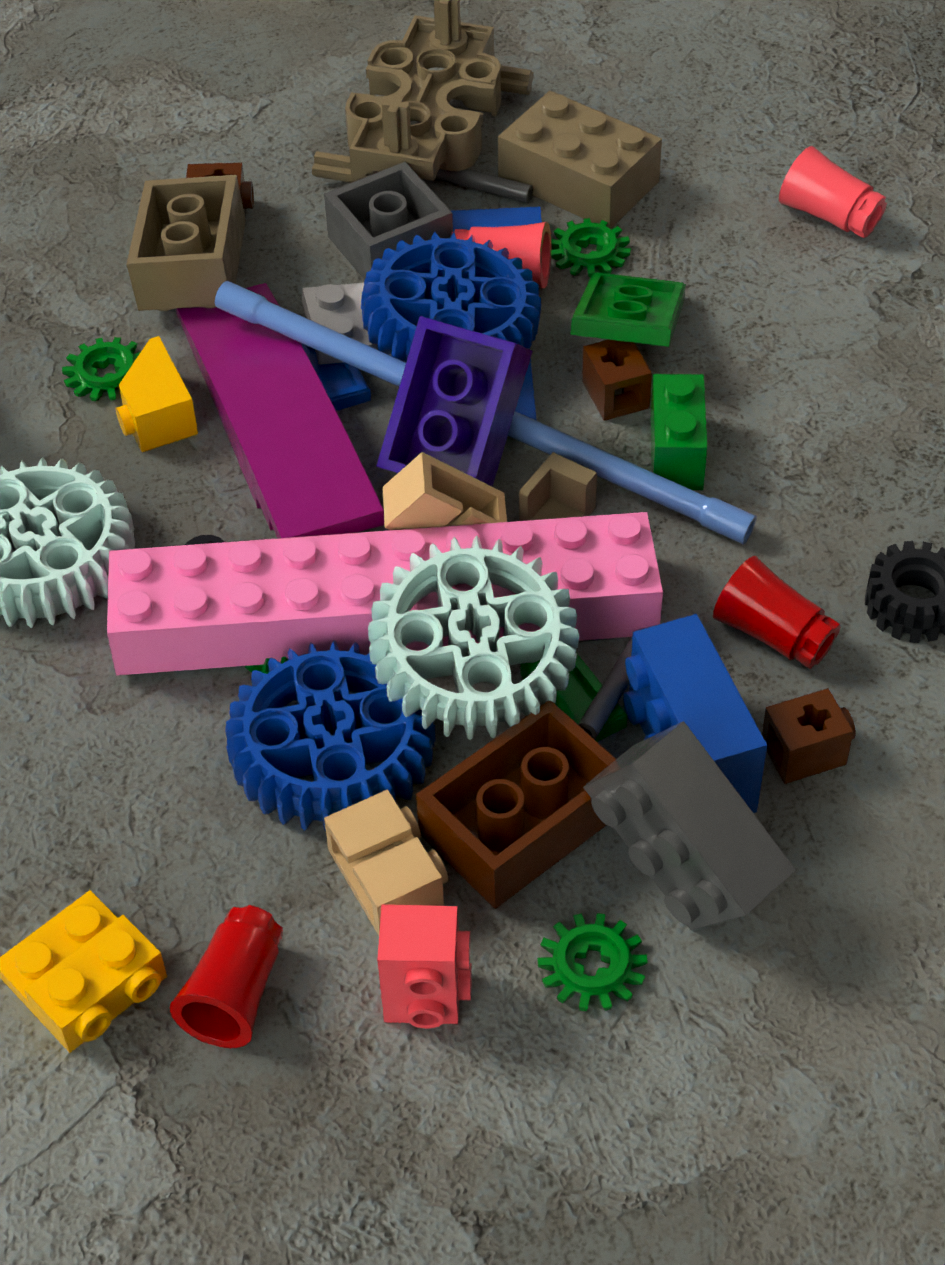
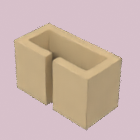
[383,452,507,530]
[324,789,448,936]

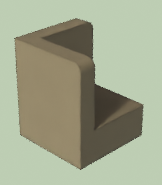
[519,452,597,521]

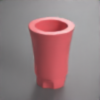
[779,146,887,238]
[451,222,552,288]

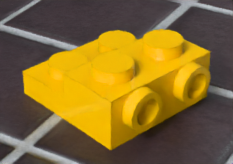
[0,890,167,1053]

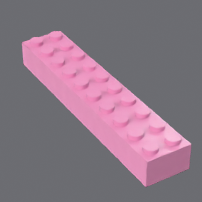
[107,512,663,676]

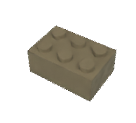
[498,90,662,229]
[127,175,246,311]

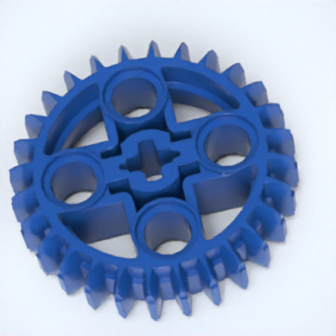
[361,232,541,362]
[225,640,436,831]

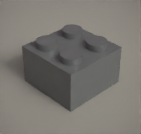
[324,162,453,280]

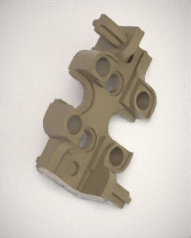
[312,0,534,183]

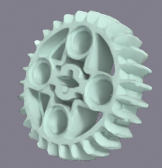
[0,457,135,628]
[368,536,579,740]

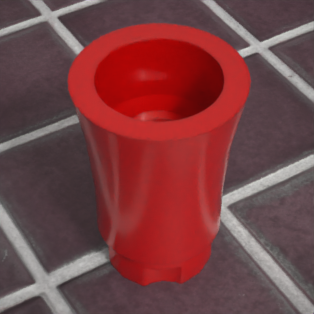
[713,556,841,669]
[170,905,283,1048]

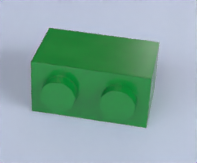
[650,374,707,490]

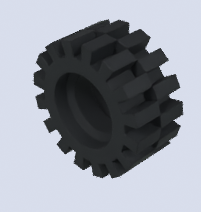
[865,541,945,643]

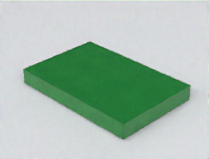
[570,272,686,347]

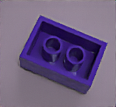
[376,316,533,487]

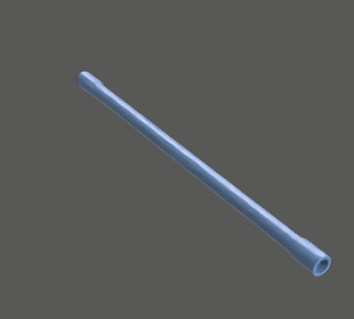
[215,281,757,545]

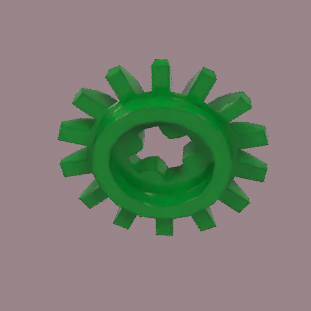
[551,218,631,277]
[62,337,141,401]
[537,913,648,1011]

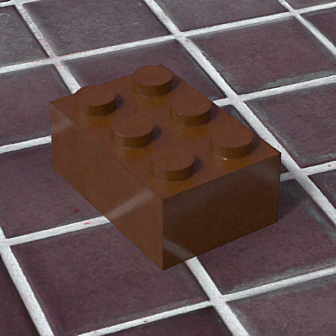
[416,700,616,909]

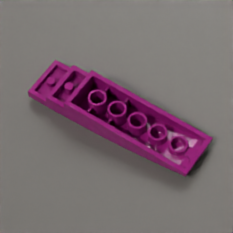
[176,283,385,538]

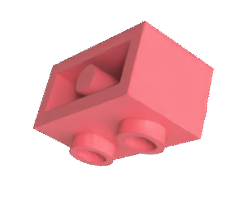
[377,904,472,1029]

